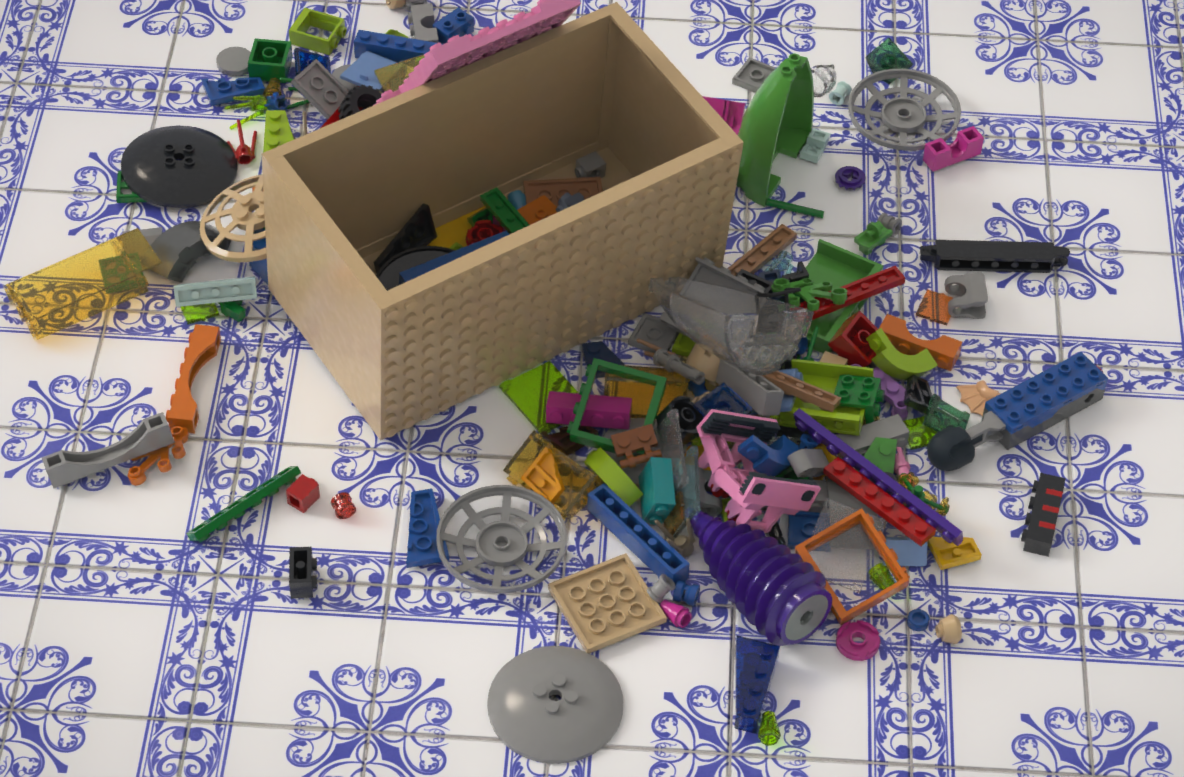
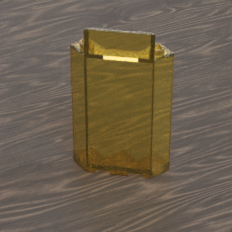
[2,228,162,340]

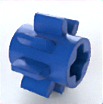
[265,92,289,112]

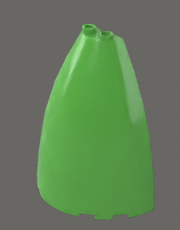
[736,53,814,207]

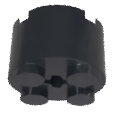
[656,396,706,445]

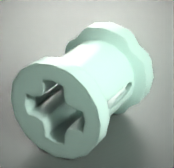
[829,81,852,105]

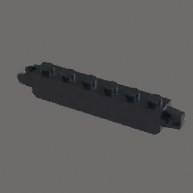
[919,240,1070,273]

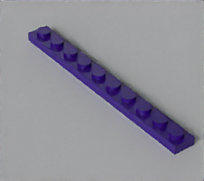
[794,408,963,546]

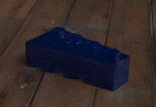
[734,635,780,734]

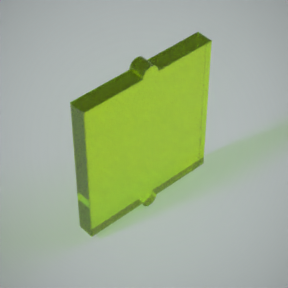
[180,303,219,324]
[903,414,942,450]

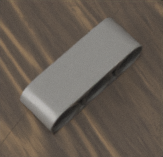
[787,449,829,477]

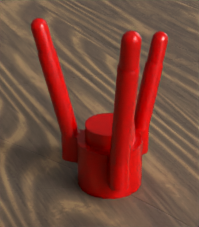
[227,119,257,164]

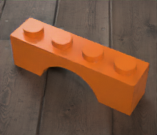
[879,314,962,371]

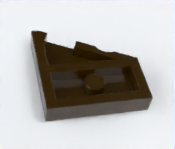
[540,426,598,456]

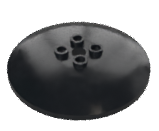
[121,125,238,208]

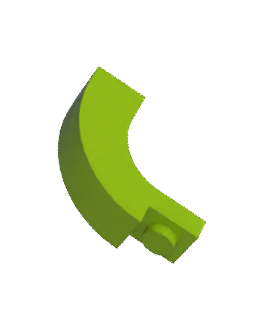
[866,328,938,380]
[583,448,643,507]

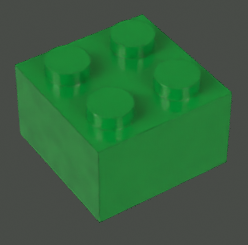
[248,38,293,83]

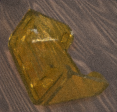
[503,430,604,520]

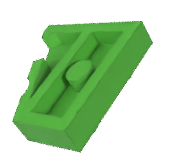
[857,437,897,474]

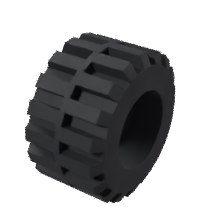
[338,85,381,119]

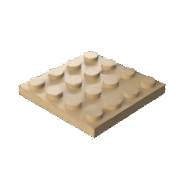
[548,553,667,654]

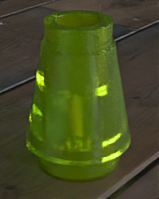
[868,563,895,590]
[758,711,781,746]

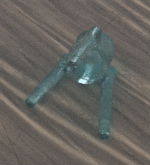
[765,251,794,274]

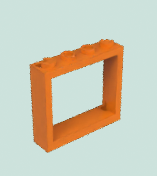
[794,508,910,625]

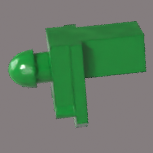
[218,300,246,322]

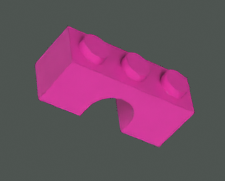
[923,126,984,172]

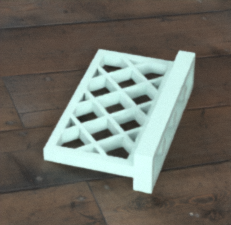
[173,276,257,307]

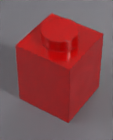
[286,474,320,513]

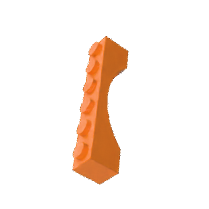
[165,324,221,434]

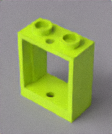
[289,8,347,55]

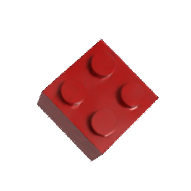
[828,311,878,367]

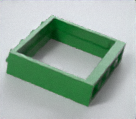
[567,358,667,457]

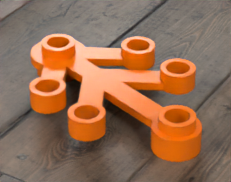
[127,426,189,486]

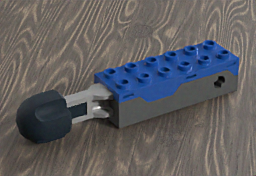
[927,352,1108,471]

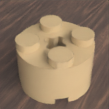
[685,342,729,387]

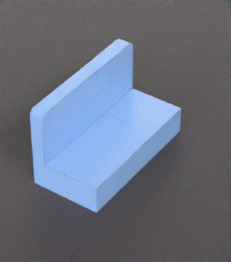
[883,537,927,566]

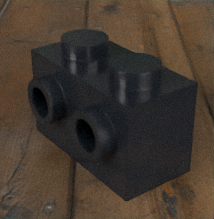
[289,546,317,599]

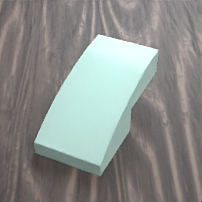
[799,128,831,163]

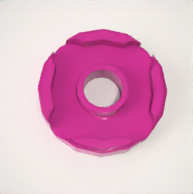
[836,620,880,661]

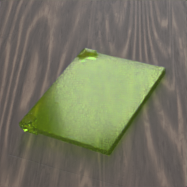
[499,361,579,433]

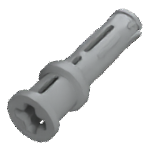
[653,348,705,385]

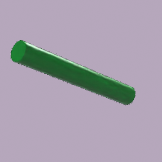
[766,198,825,219]

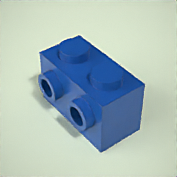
[432,7,474,44]

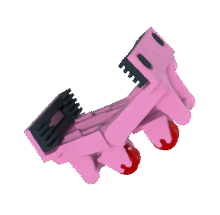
[696,409,821,533]

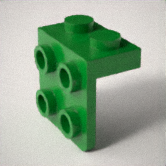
[834,374,885,424]

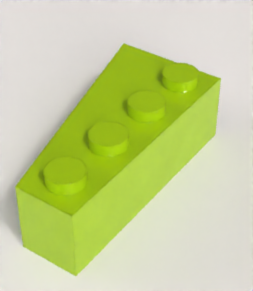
[263,110,294,153]

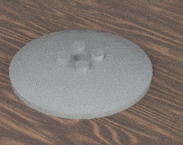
[487,646,623,764]

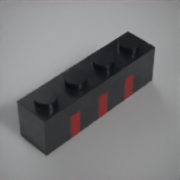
[1021,473,1066,557]

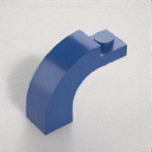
[738,435,798,477]

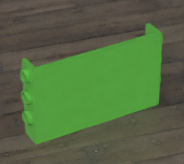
[779,239,884,354]

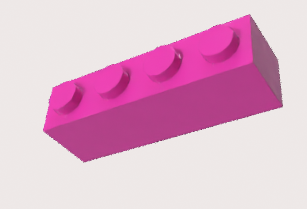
[546,391,632,430]

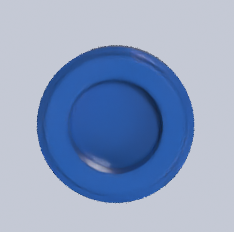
[907,609,930,632]

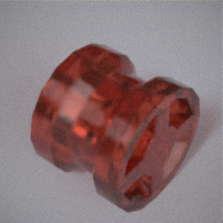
[330,492,356,519]

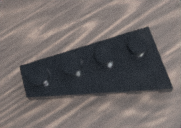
[373,203,437,274]

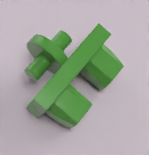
[854,221,893,255]

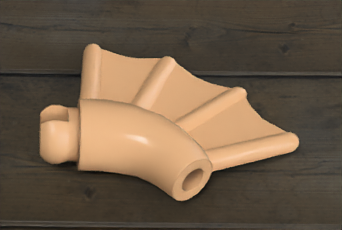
[956,380,1001,416]

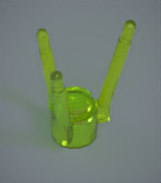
[224,95,267,130]

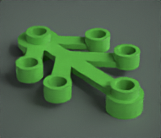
[771,278,847,311]

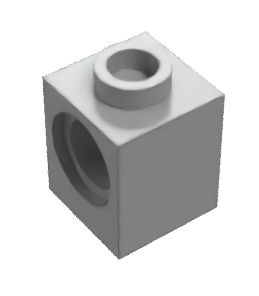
[575,151,606,178]

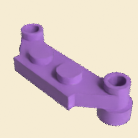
[851,364,908,422]

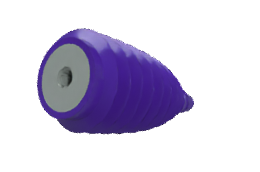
[685,508,832,646]

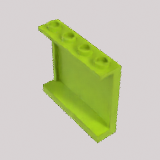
[776,359,874,436]

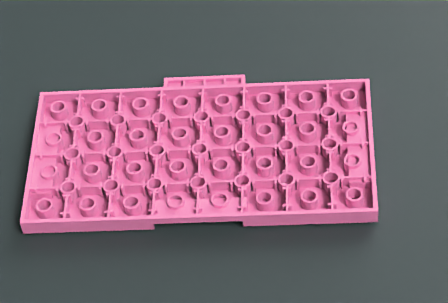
[373,0,581,106]

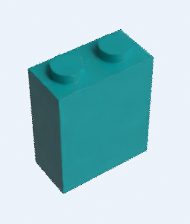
[638,457,676,525]

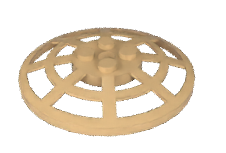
[200,174,267,263]

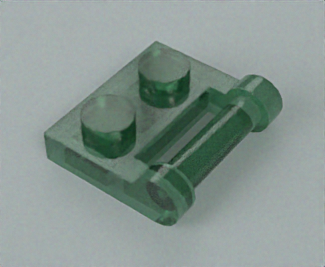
[922,393,970,432]

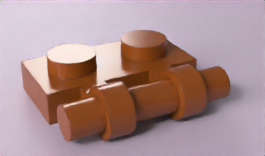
[611,424,662,469]

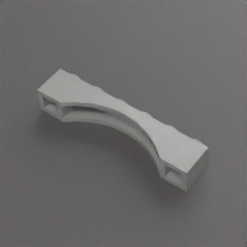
[42,412,175,488]

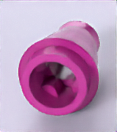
[659,599,692,628]

